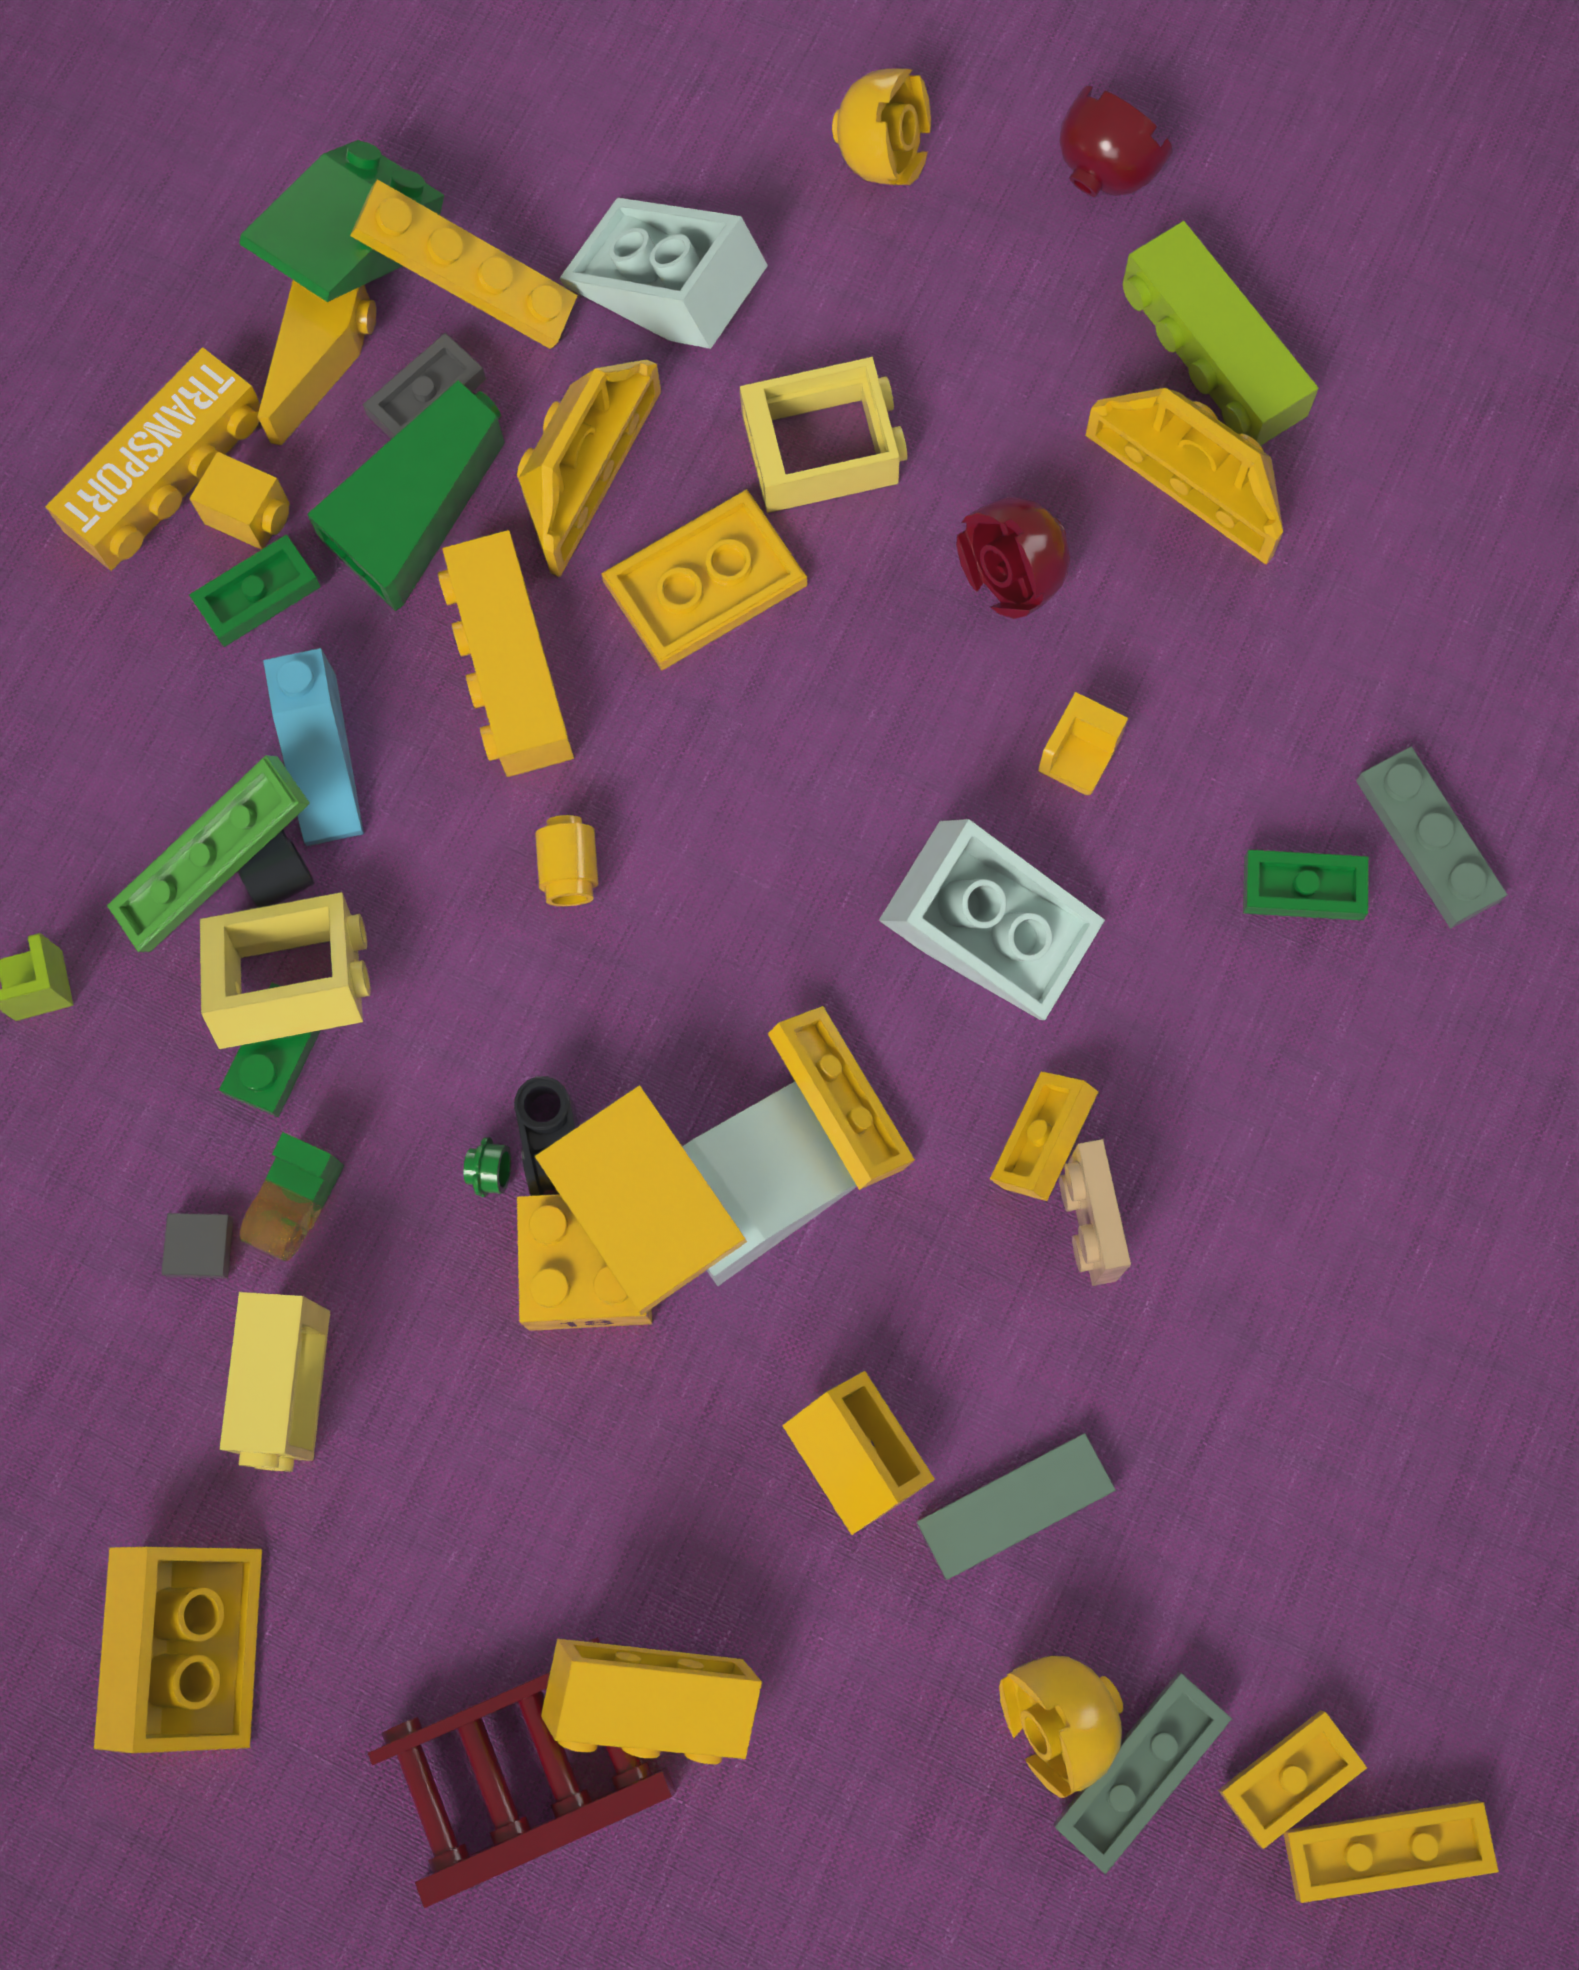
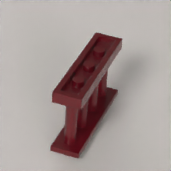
[368,1637,677,1908]

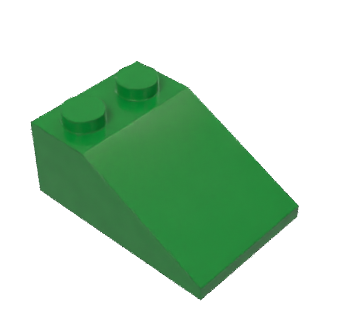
[239,139,445,302]

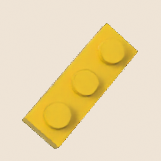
[768,1006,915,1190]
[1283,1800,1499,1903]

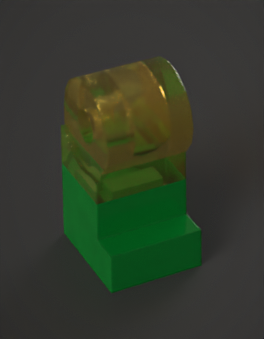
[240,1132,344,1262]

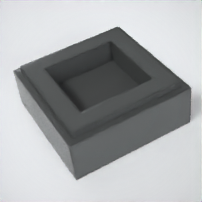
[162,1213,234,1279]

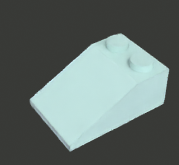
[559,198,768,349]
[879,819,1105,1020]
[683,1082,857,1286]

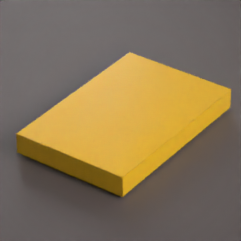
[601,489,807,671]
[535,1085,747,1315]

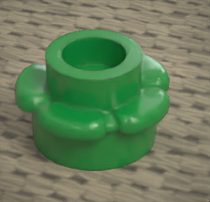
[463,1137,511,1197]

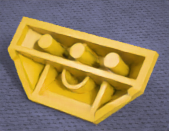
[517,360,661,577]
[1085,388,1283,565]

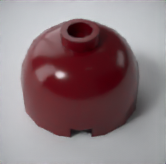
[1059,86,1173,197]
[956,497,1070,619]

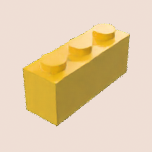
[541,1639,762,1764]

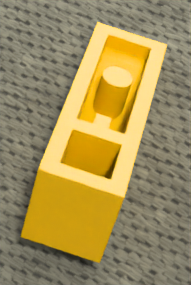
[257,280,376,445]

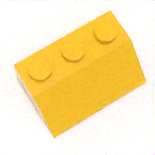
[94,1547,262,1753]

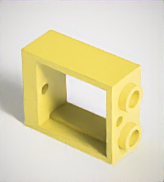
[739,357,907,513]
[200,892,371,1049]
[220,1292,330,1472]

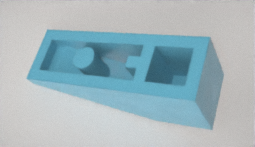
[263,648,364,846]

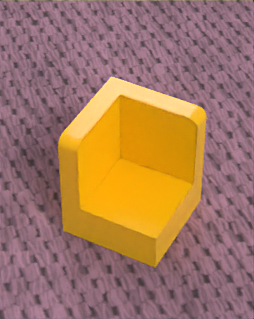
[1038,692,1128,795]

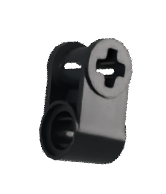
[237,829,315,908]
[514,1076,579,1196]

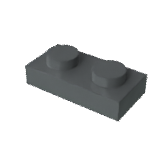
[362,333,486,439]

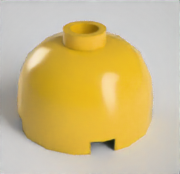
[832,69,931,185]
[999,1656,1123,1798]

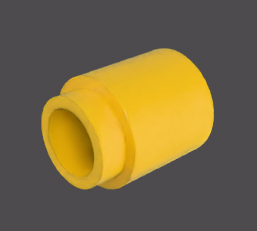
[535,815,599,906]

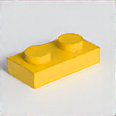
[990,1071,1098,1201]
[1218,1710,1367,1849]

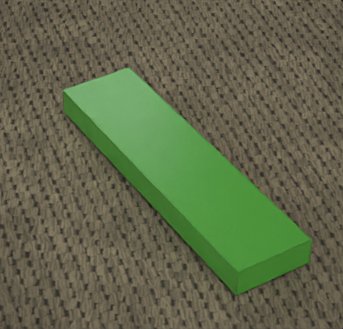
[107,755,310,952]

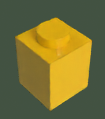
[189,451,290,550]

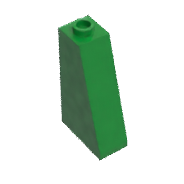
[307,380,505,612]

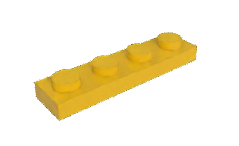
[350,179,578,349]

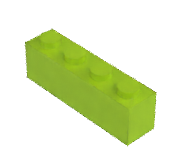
[1122,221,1319,446]

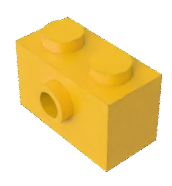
[782,1371,935,1535]

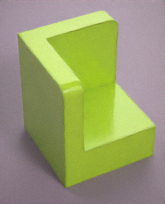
[0,933,74,1021]

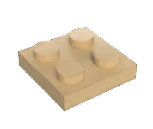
[1059,1139,1131,1286]

